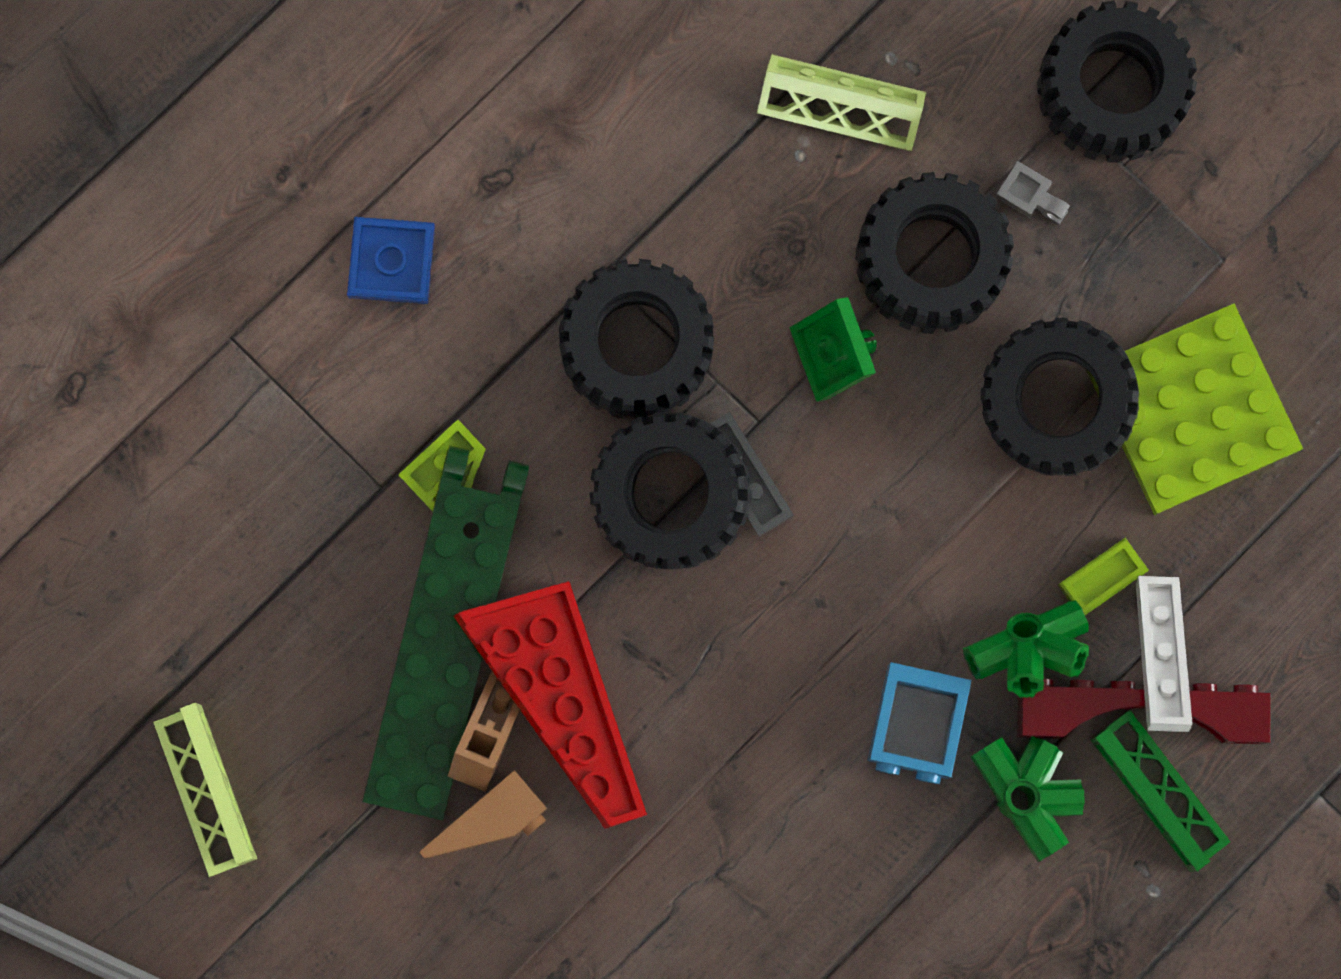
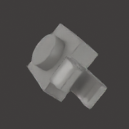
[996,161,1070,225]

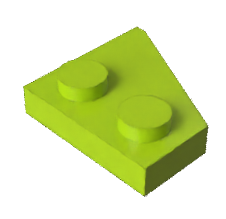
[398,419,486,512]

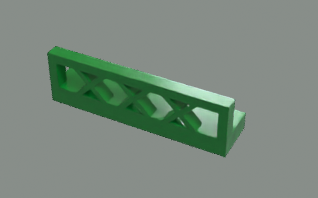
[1089,710,1231,872]

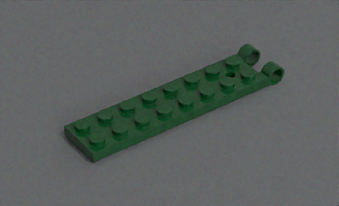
[362,445,529,821]

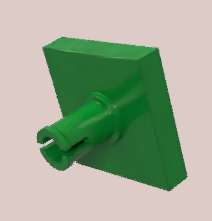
[789,297,877,402]

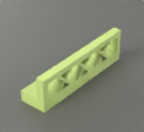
[757,55,926,151]
[153,703,257,877]

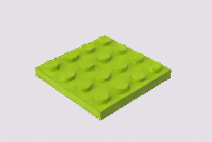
[1086,303,1303,515]

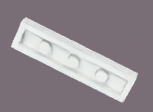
[1136,576,1192,732]

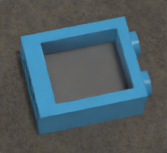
[867,662,972,784]

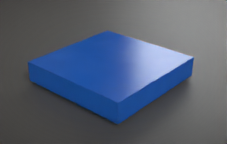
[347,217,435,304]

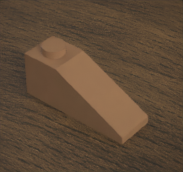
[448,671,520,792]
[419,770,548,859]

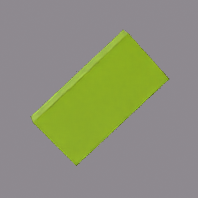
[1058,538,1149,615]

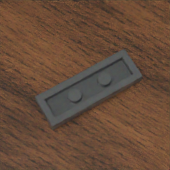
[710,412,794,537]

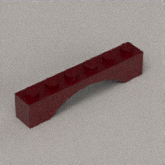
[1017,679,1271,744]

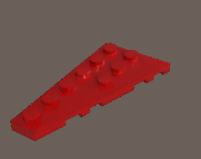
[453,581,647,829]

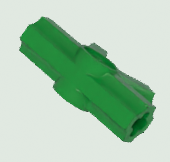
[963,600,1089,698]
[970,736,1085,862]

